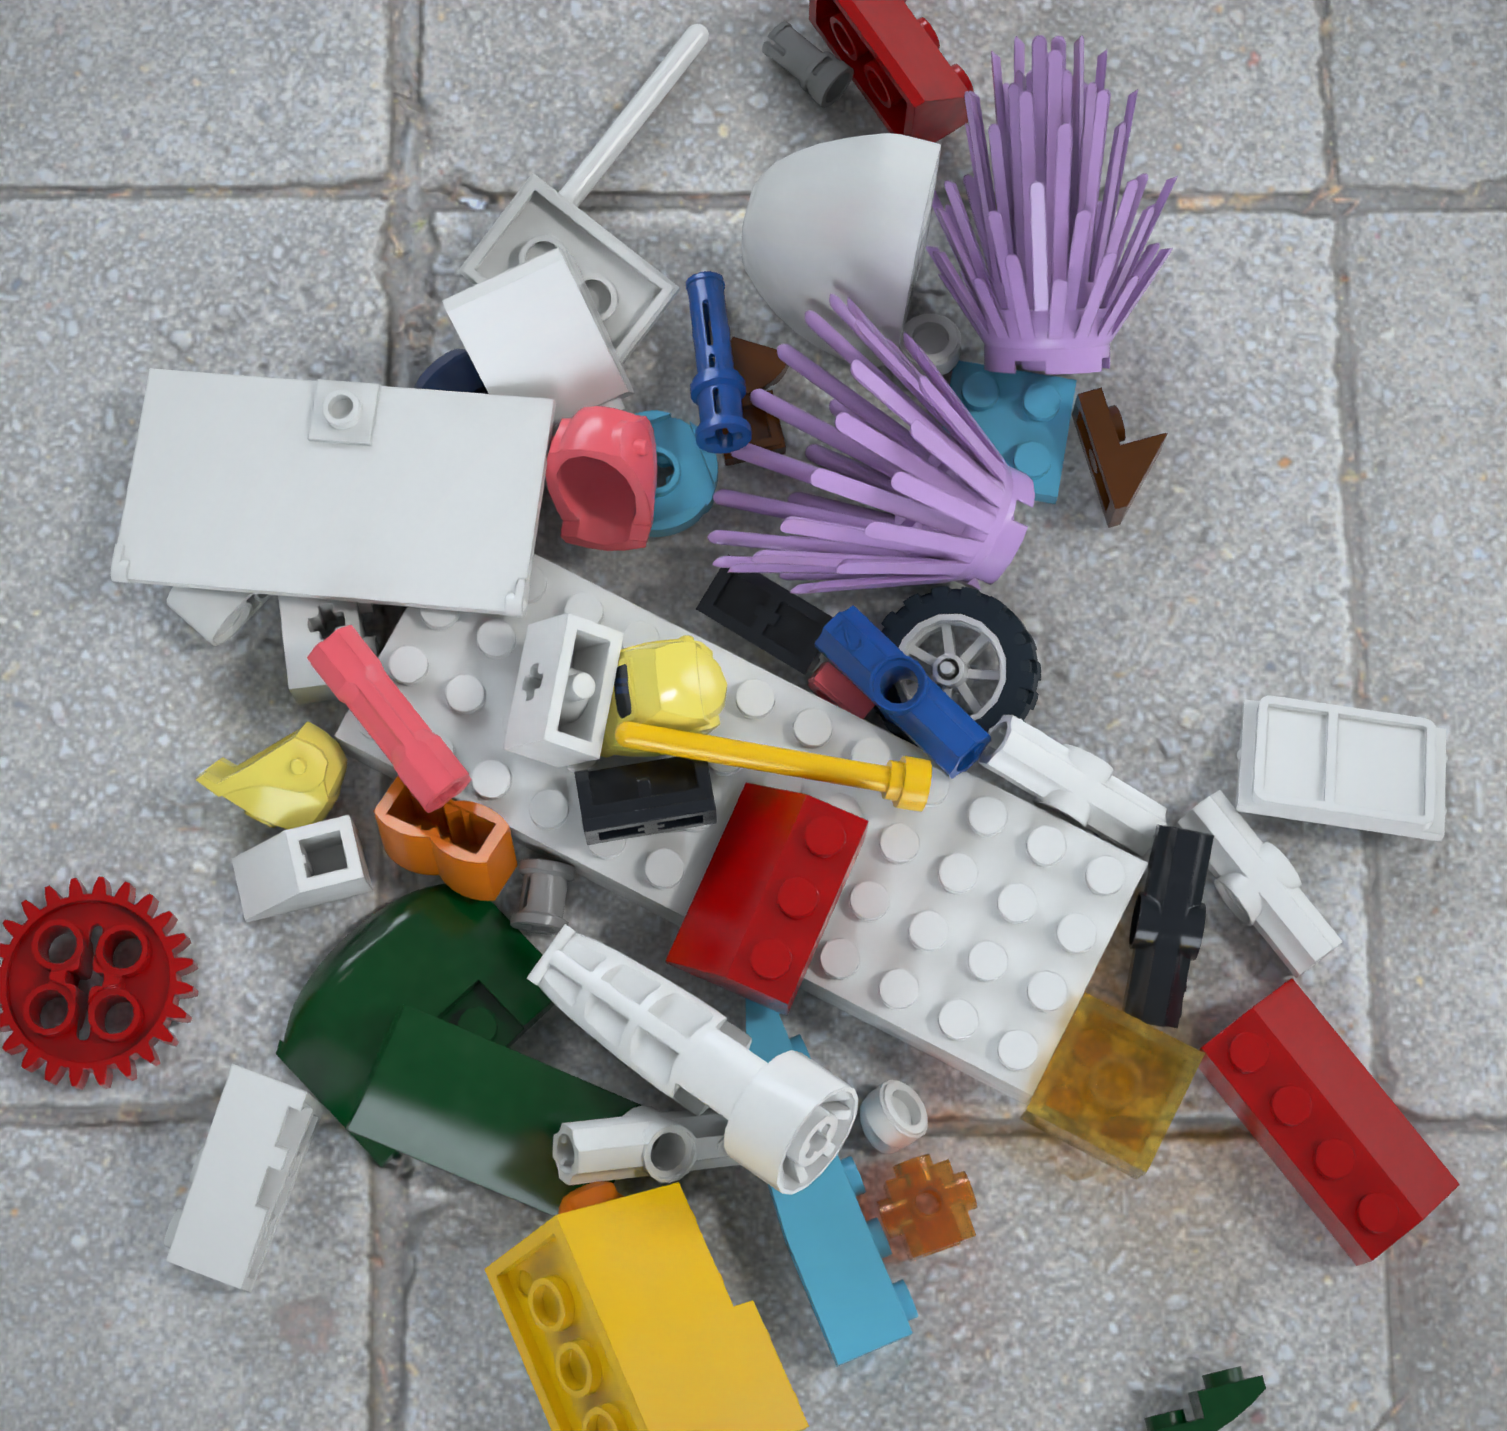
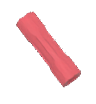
[307,625,472,813]

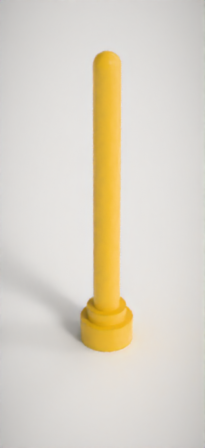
[614,721,932,812]

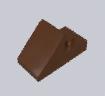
[1071,387,1168,528]

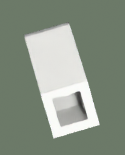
[232,815,373,922]

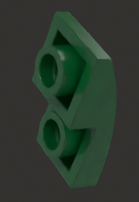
[1144,1366,1266,1431]

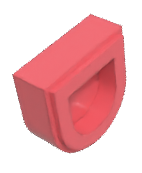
[808,662,875,719]

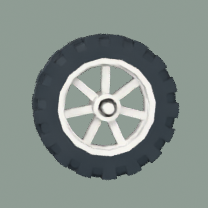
[873,586,1041,747]

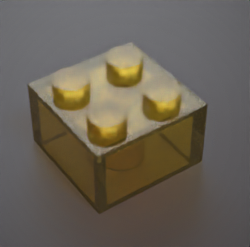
[1019,992,1205,1180]

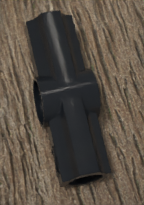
[1121,824,1214,1028]

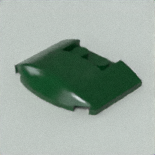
[276,884,555,1168]

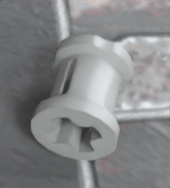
[510,859,576,935]

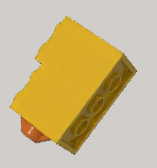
[484,1181,809,1431]

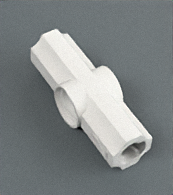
[979,715,1167,857]
[1174,790,1342,978]
[552,1105,741,1185]

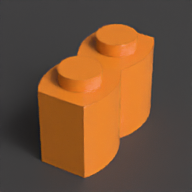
[374,776,518,901]

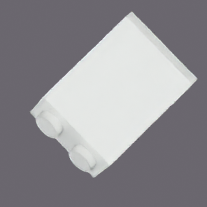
[442,247,635,436]

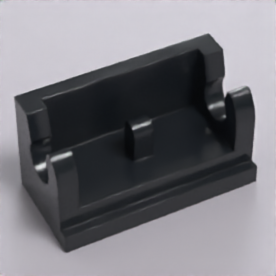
[696,554,833,675]
[574,757,717,845]

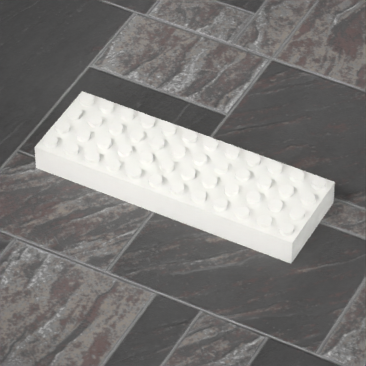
[334,554,1148,1105]

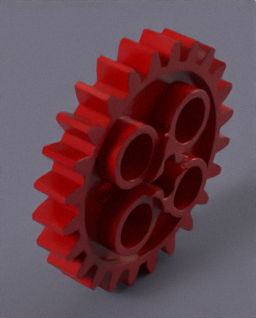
[0,876,199,1090]

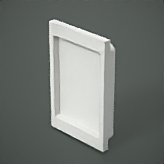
[1236,695,1448,842]

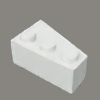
[164,1064,325,1293]

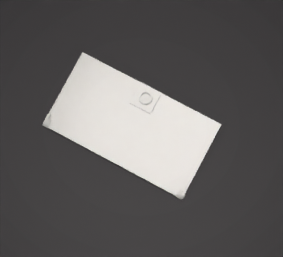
[110,368,556,617]

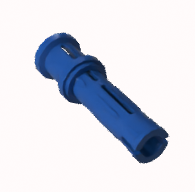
[685,271,752,454]

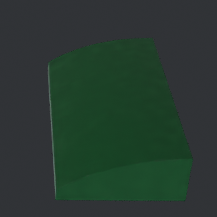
[345,1004,642,1216]

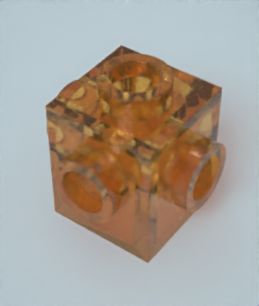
[876,1154,978,1262]

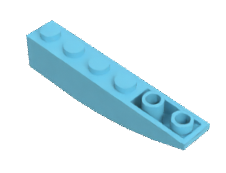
[745,998,918,1367]

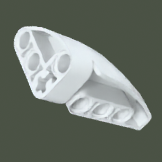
[742,133,941,367]

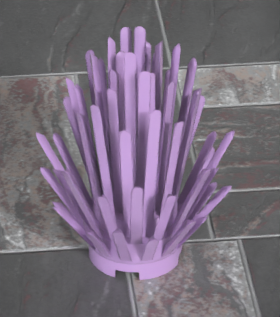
[926,35,1178,374]

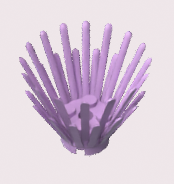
[707,294,1035,594]

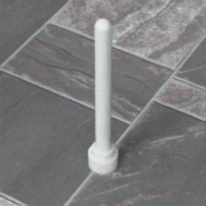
[558,24,709,207]

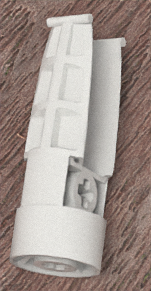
[527,924,858,1195]

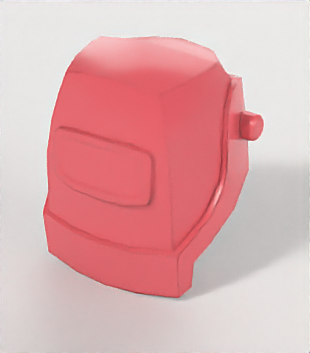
[546,406,658,551]

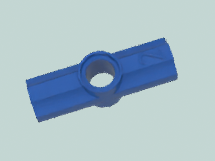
[814,605,992,779]

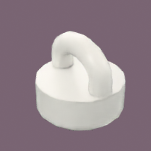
[899,314,961,382]
[860,1080,928,1154]

